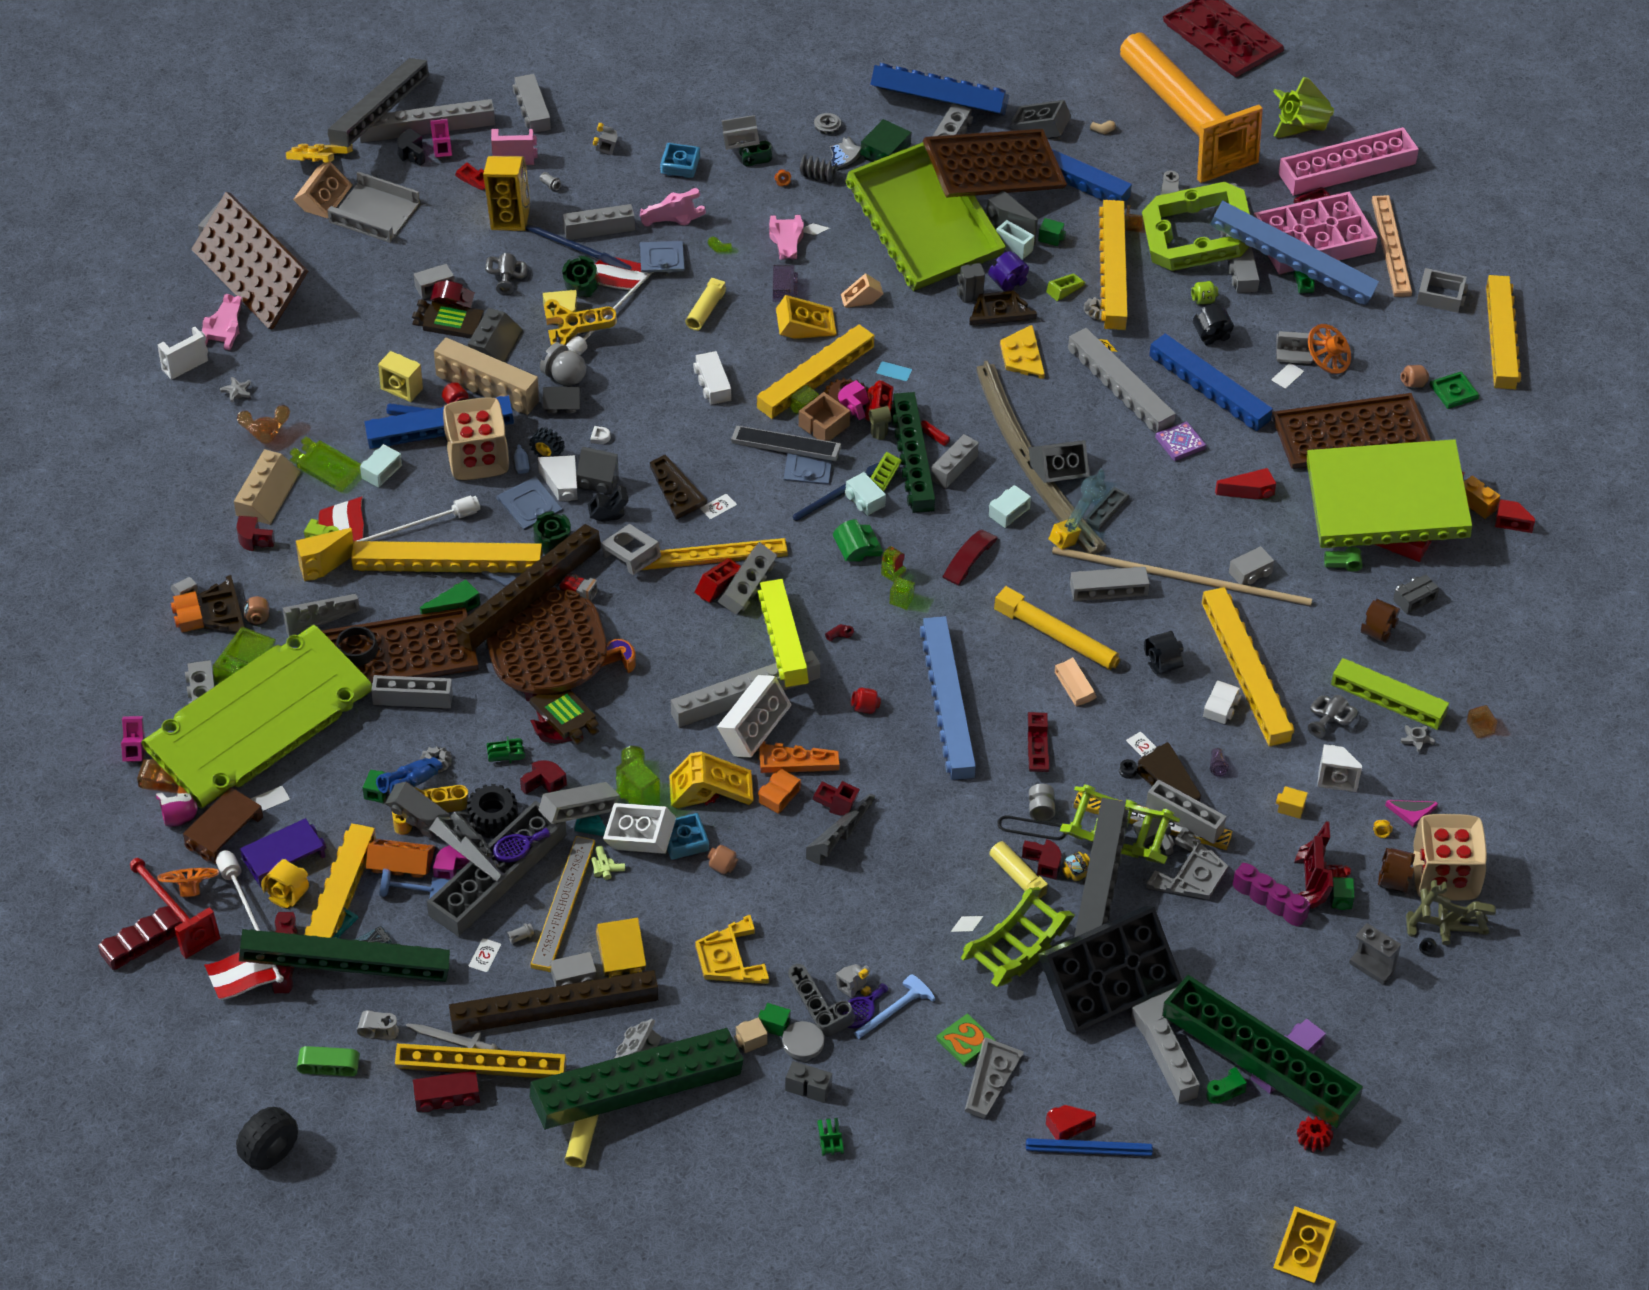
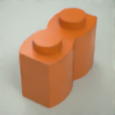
[171,591,204,632]
[758,769,801,814]

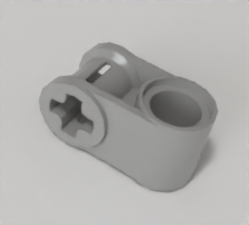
[1161,171,1179,195]
[357,1010,399,1040]

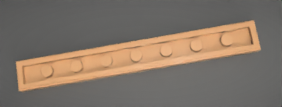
[1372,195,1412,297]

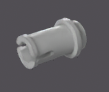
[540,172,561,190]
[507,923,535,944]

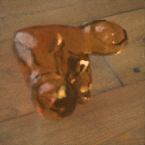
[237,405,290,444]

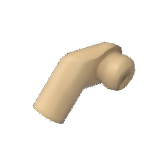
[1090,121,1116,135]

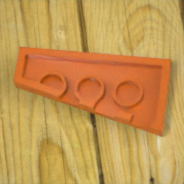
[759,741,839,773]

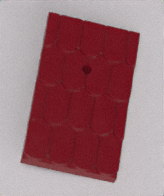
[1163,0,1284,78]

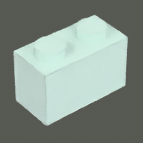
[996,220,1034,260]
[360,444,402,488]
[845,472,886,516]
[989,485,1031,528]

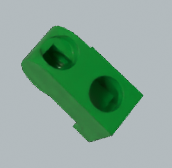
[1294,270,1314,293]
[1206,1067,1247,1104]

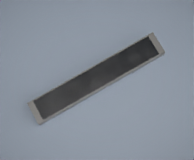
[731,426,842,461]

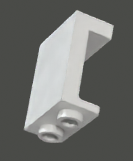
[158,327,208,380]

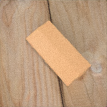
[1055,657,1097,706]

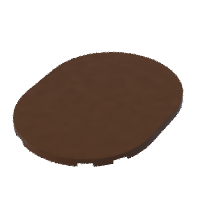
[486,587,607,694]

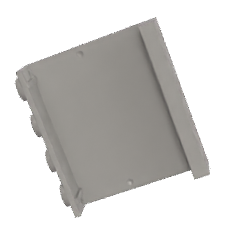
[328,172,420,243]

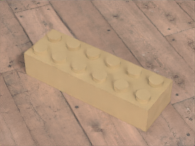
[434,338,539,415]

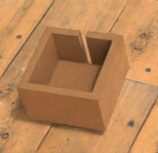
[798,392,850,441]

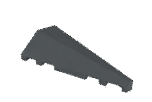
[806,794,875,865]
[429,811,505,882]

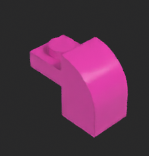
[430,119,452,157]
[838,380,869,420]
[121,716,145,762]
[433,845,470,880]

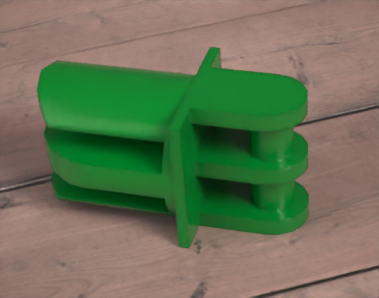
[486,736,525,763]
[817,1118,844,1156]

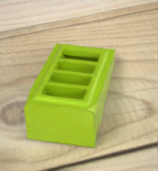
[1046,273,1085,301]
[870,452,902,492]

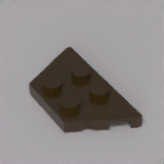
[969,291,1037,325]
[197,575,246,634]

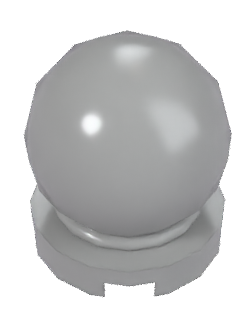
[540,342,587,386]

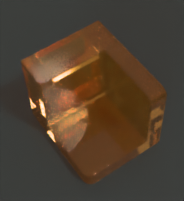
[1125,205,1143,232]
[1466,705,1497,738]

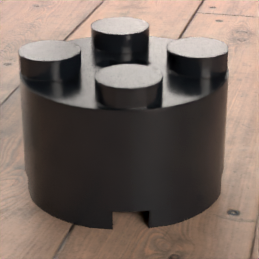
[1193,304,1234,345]
[1144,631,1184,674]

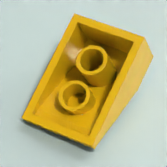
[776,295,836,339]
[296,528,354,581]
[1273,1206,1338,1283]

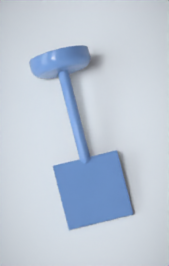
[379,868,449,899]

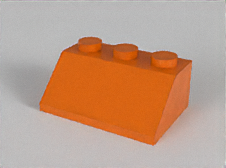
[366,839,435,878]

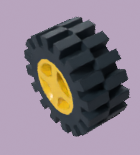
[529,427,565,457]

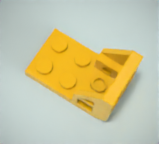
[669,751,753,809]

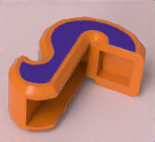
[602,639,636,674]

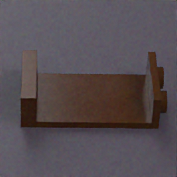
[183,787,263,864]

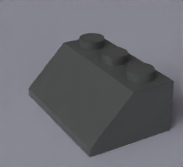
[468,308,522,362]
[1028,440,1090,483]

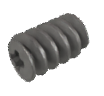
[800,154,838,183]

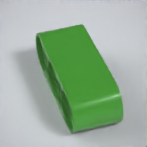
[296,1046,360,1076]

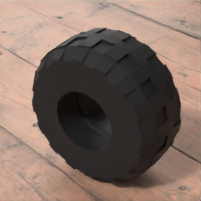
[236,1107,298,1170]

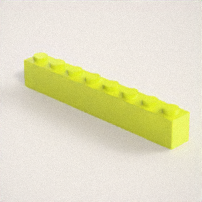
[758,579,809,687]

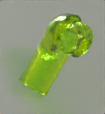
[708,237,732,252]

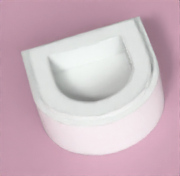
[590,426,611,444]

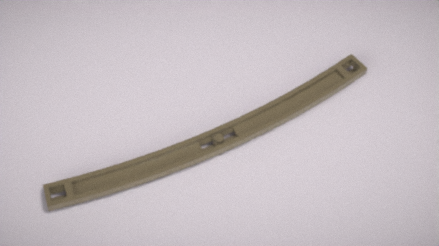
[976,361,1106,554]

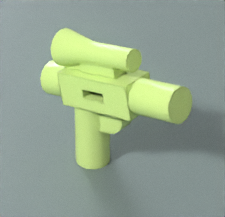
[591,846,625,880]

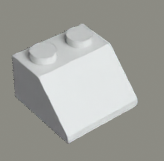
[1317,745,1362,792]

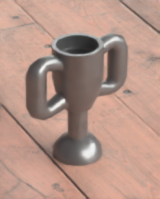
[485,253,528,295]
[1308,695,1358,739]

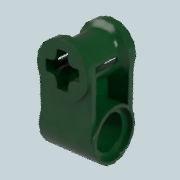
[739,140,772,166]

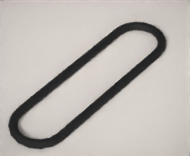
[997,815,1066,840]

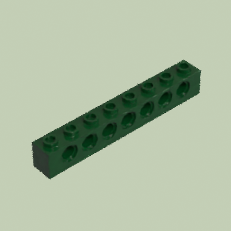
[891,392,935,513]

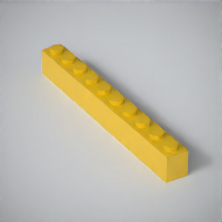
[1099,200,1127,330]
[351,541,543,573]
[1202,587,1294,746]

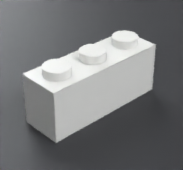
[693,351,731,405]

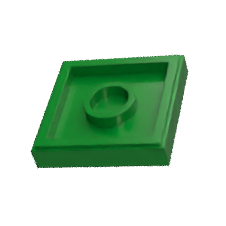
[1430,371,1479,409]

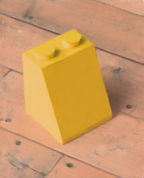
[596,918,646,977]

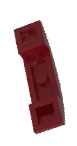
[943,529,998,586]
[1028,712,1049,772]

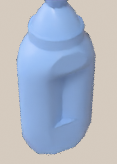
[514,444,530,474]

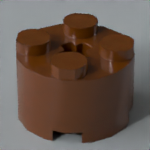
[1361,598,1400,643]
[1378,848,1415,892]

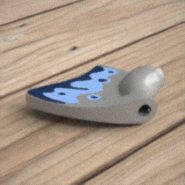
[830,136,861,169]

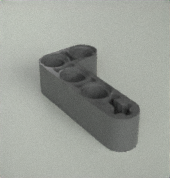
[788,964,856,1037]

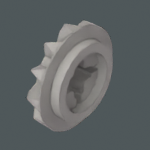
[814,113,841,134]
[1084,297,1104,320]
[420,746,452,773]

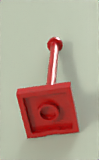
[130,858,221,959]

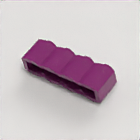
[1233,863,1310,927]

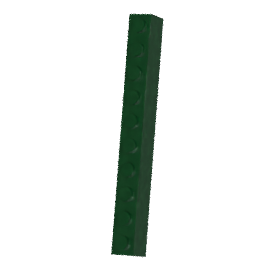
[239,929,450,982]

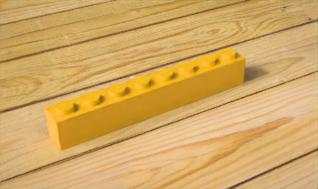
[1486,275,1521,389]
[757,324,874,419]
[304,823,376,938]
[395,1043,567,1078]

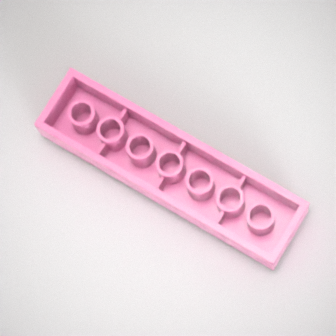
[1278,127,1419,196]

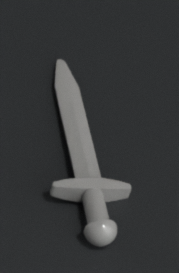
[406,1023,498,1050]

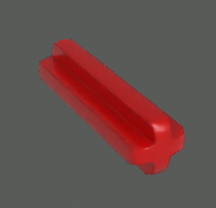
[921,420,950,446]

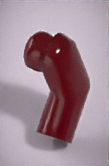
[825,624,854,641]

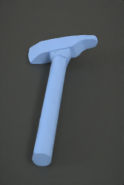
[854,974,935,1039]

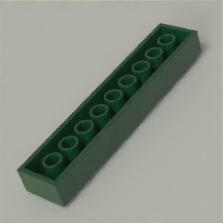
[1162,975,1363,1128]
[529,1028,743,1130]

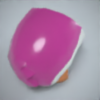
[156,786,197,827]

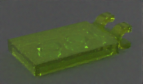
[290,436,361,492]

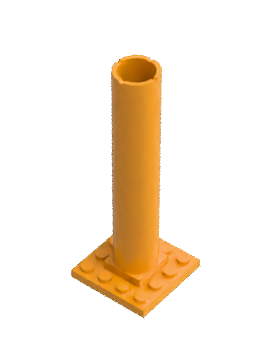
[1120,32,1263,183]

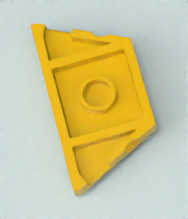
[1000,325,1045,379]

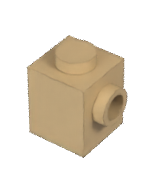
[734,1018,767,1053]

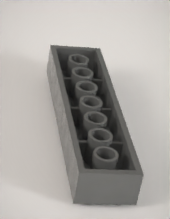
[1074,798,1129,938]
[427,801,567,937]

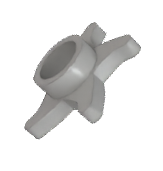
[220,377,251,402]
[1401,725,1435,752]

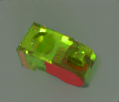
[881,546,906,582]

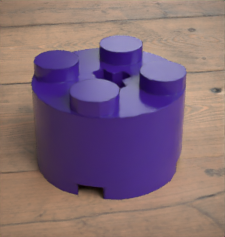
[988,251,1029,291]

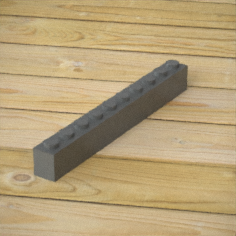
[328,58,429,147]

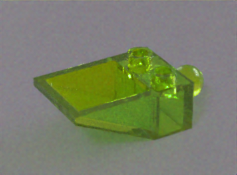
[213,627,276,684]

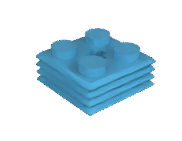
[660,143,700,178]
[667,813,709,860]

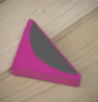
[1385,800,1438,827]

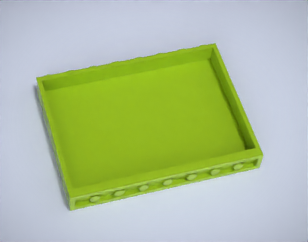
[846,142,1006,291]
[1307,439,1472,548]

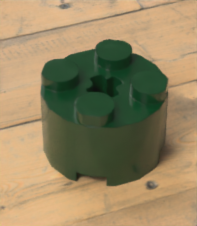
[562,256,600,298]
[533,511,571,555]

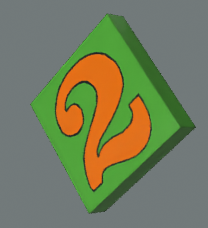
[936,1014,995,1066]

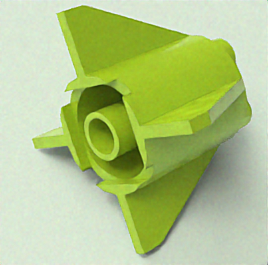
[1273,77,1334,138]

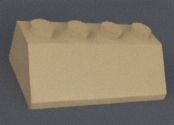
[234,449,300,525]

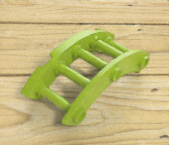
[1060,784,1180,864]
[961,887,1075,987]

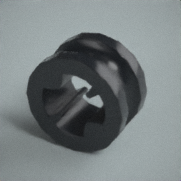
[1119,759,1137,779]

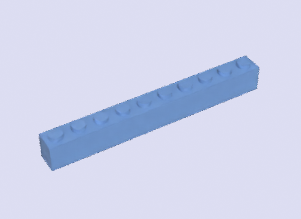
[1210,200,1379,305]
[920,616,975,780]

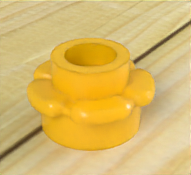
[1373,820,1393,838]

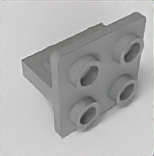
[1276,331,1315,364]
[615,1019,662,1058]

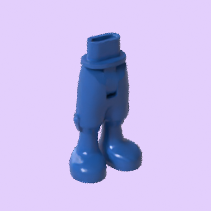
[376,757,443,793]

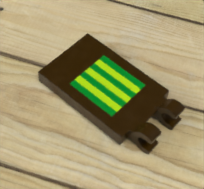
[412,299,484,339]
[530,689,599,745]

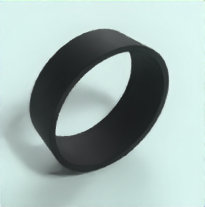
[336,626,378,666]

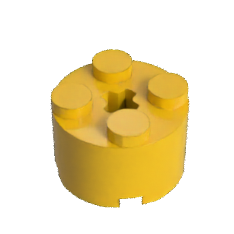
[261,859,309,908]

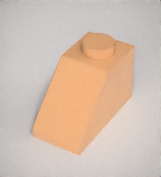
[841,273,883,308]

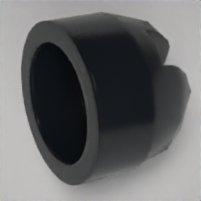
[1419,938,1437,955]

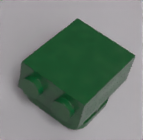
[860,119,912,162]

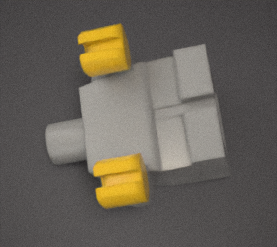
[593,123,617,155]
[836,964,871,998]

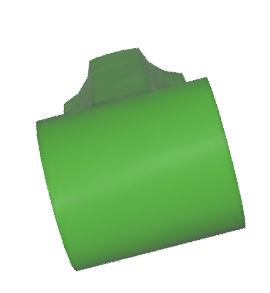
[1324,547,1363,571]

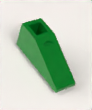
[420,579,480,614]

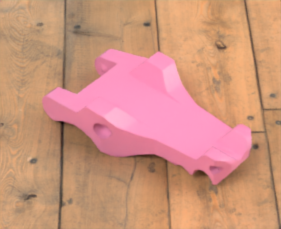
[640,188,706,226]
[769,215,804,260]
[202,294,243,350]

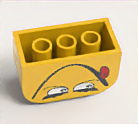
[483,156,530,231]

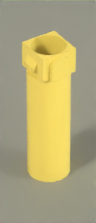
[685,278,726,331]
[989,841,1048,899]
[565,1115,598,1168]

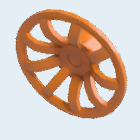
[1308,324,1351,374]
[157,868,219,897]

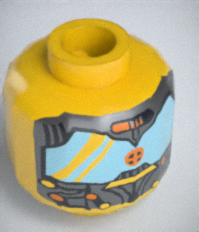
[1062,852,1090,881]

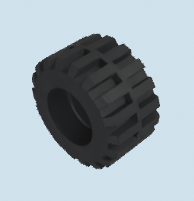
[467,784,518,838]

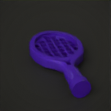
[493,828,550,862]
[842,983,888,1029]

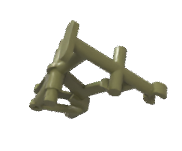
[1406,880,1496,945]

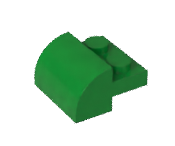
[833,519,883,562]

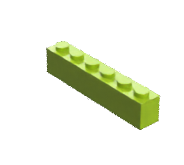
[1331,658,1449,730]

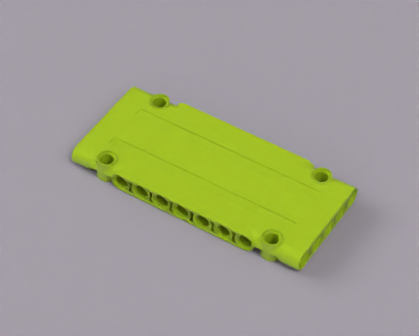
[142,625,372,809]

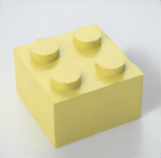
[378,351,423,402]

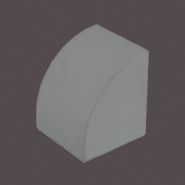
[171,577,198,596]

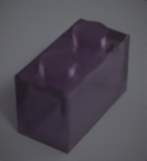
[773,265,798,302]

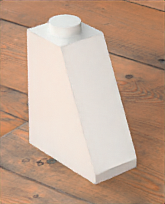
[538,455,577,501]

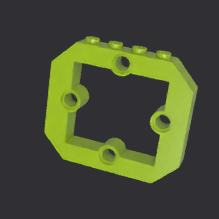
[1142,182,1250,271]

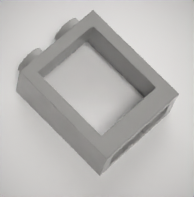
[1417,268,1469,313]

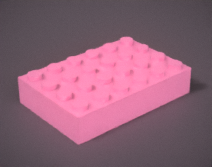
[1254,191,1378,274]

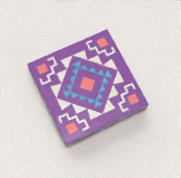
[1155,421,1206,461]

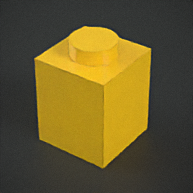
[1048,520,1081,550]
[1276,786,1308,819]

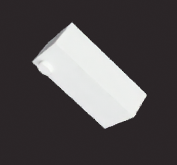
[717,675,792,757]

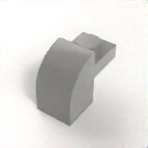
[1133,817,1175,856]

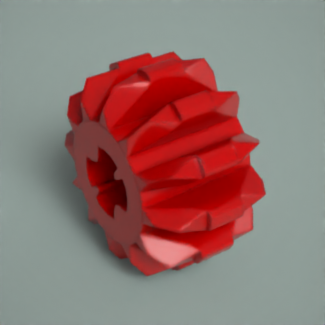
[1297,1115,1333,1153]

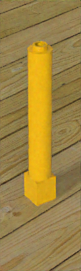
[994,586,1120,670]

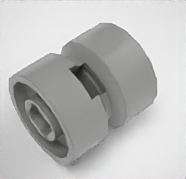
[1029,784,1055,821]

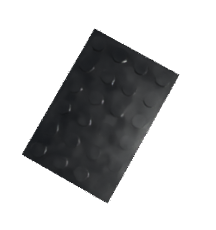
[1038,906,1182,1033]

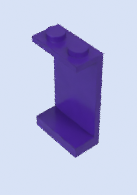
[240,818,327,888]

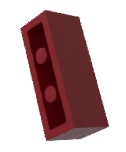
[413,1070,480,1112]

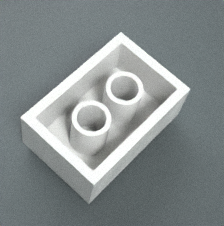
[603,803,676,854]

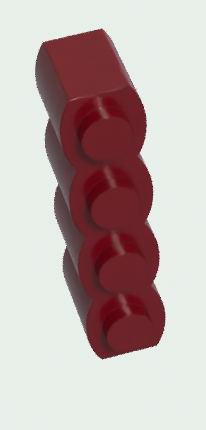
[98,906,182,970]
[271,912,298,994]

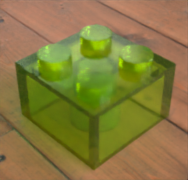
[615,755,660,806]

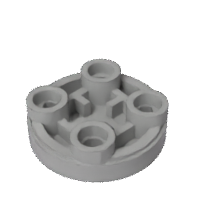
[782,1021,824,1062]

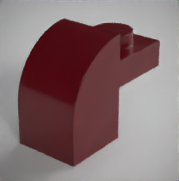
[430,281,475,308]
[236,516,275,551]
[520,760,567,795]
[812,781,860,815]
[1022,839,1061,880]

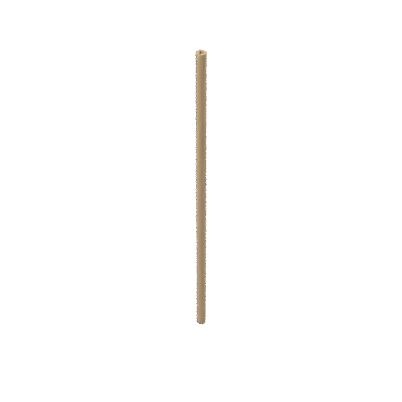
[1052,546,1312,606]

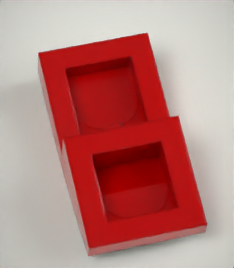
[455,162,485,190]

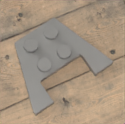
[1146,827,1228,900]

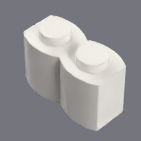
[1203,681,1241,724]

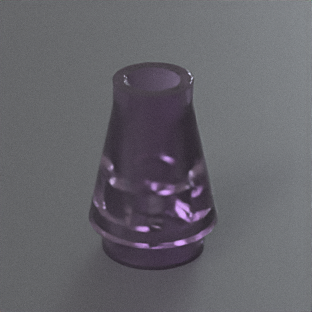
[1209,748,1229,777]

